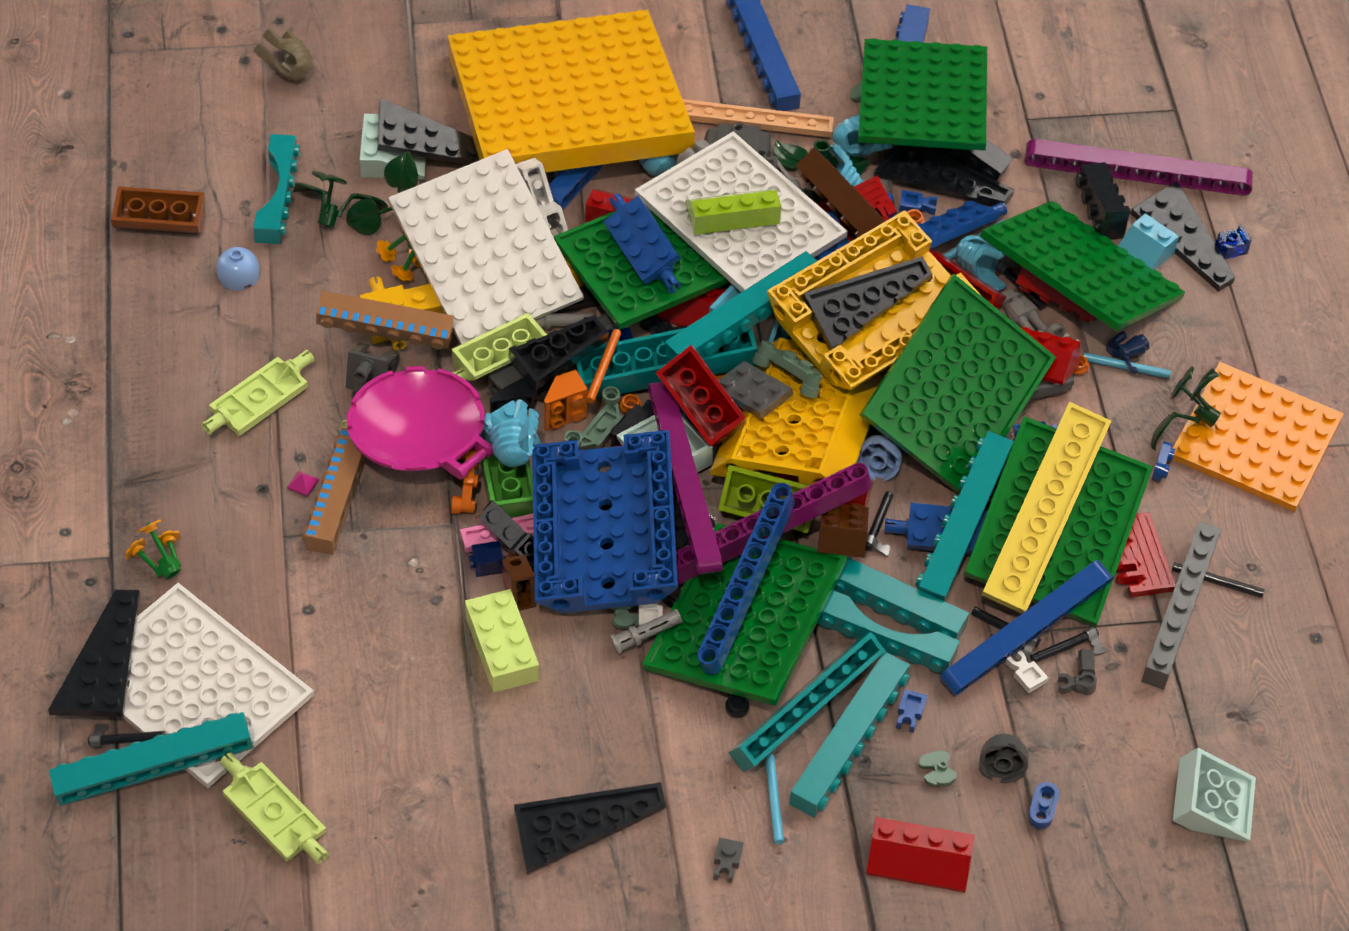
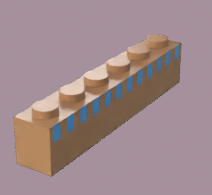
[316,290,454,349]
[302,428,366,555]

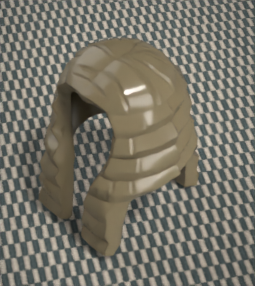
[253,28,313,81]

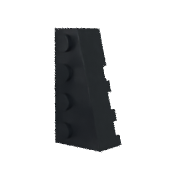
[928,139,1013,181]
[1076,162,1131,240]
[508,315,608,392]

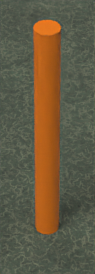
[585,329,621,404]

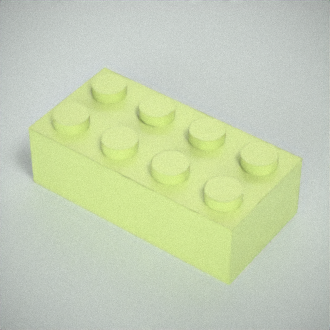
[465,589,539,693]

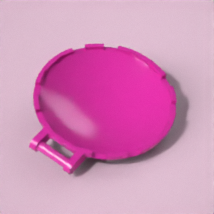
[346,366,494,480]

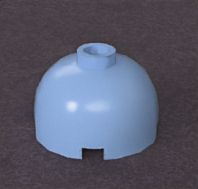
[216,247,260,291]
[857,434,902,481]

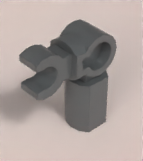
[1058,649,1097,695]

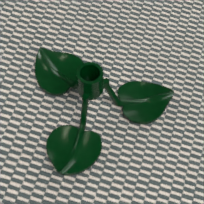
[773,140,869,204]
[346,151,418,241]
[293,171,388,228]
[1151,366,1221,451]

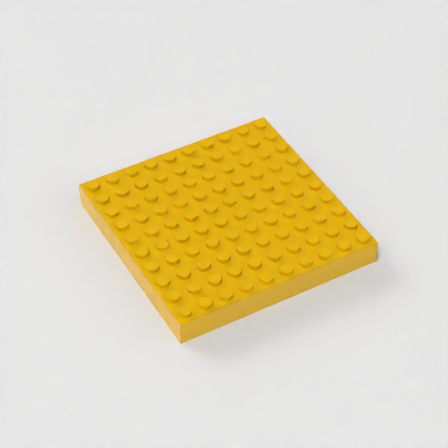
[448,10,695,172]

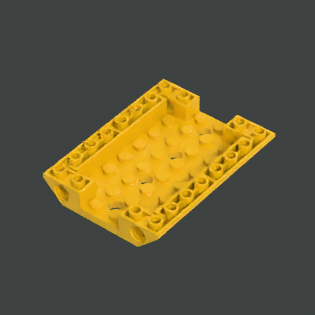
[767,210,979,390]
[710,338,888,485]

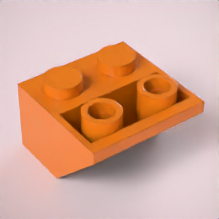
[544,370,588,431]

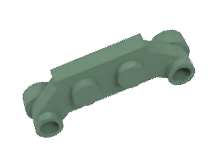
[752,340,822,398]
[564,386,623,450]

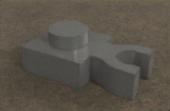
[713,838,744,883]

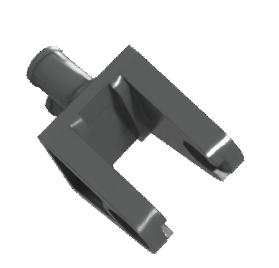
[346,342,400,398]

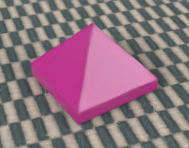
[287,470,319,497]

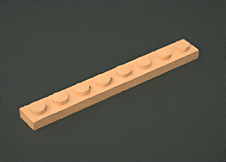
[683,99,834,138]

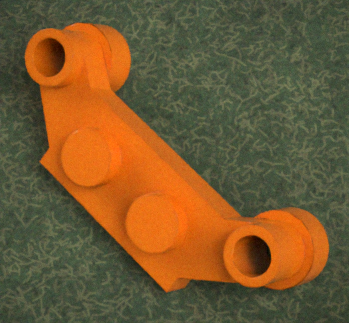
[451,448,479,515]

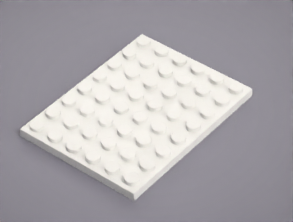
[635,132,847,292]
[388,149,584,345]
[122,583,314,789]

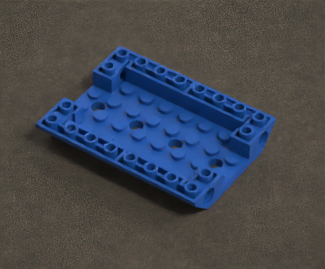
[532,430,678,613]

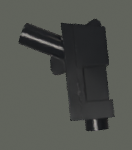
[640,315,688,335]

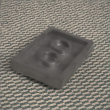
[719,361,793,419]

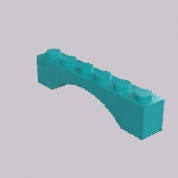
[253,134,301,244]
[817,590,960,673]

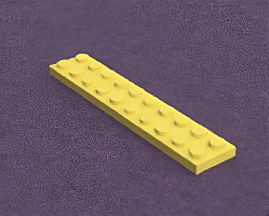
[981,402,1111,614]

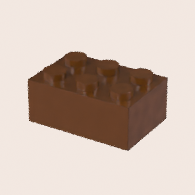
[817,503,869,558]

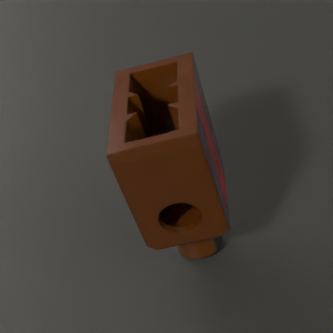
[502,553,536,611]

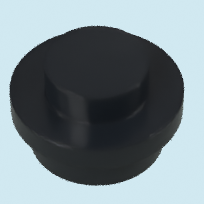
[725,694,749,717]

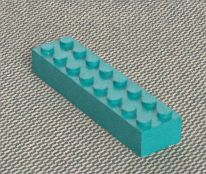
[575,327,758,399]

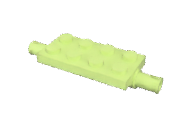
[201,350,314,436]
[220,752,329,865]

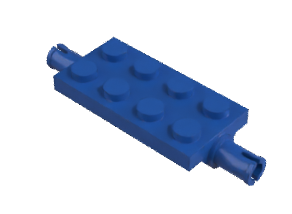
[603,193,681,293]
[917,201,1007,249]
[884,502,988,555]

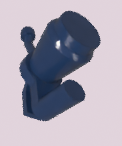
[1106,331,1150,374]

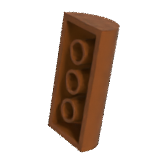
[111,186,205,234]

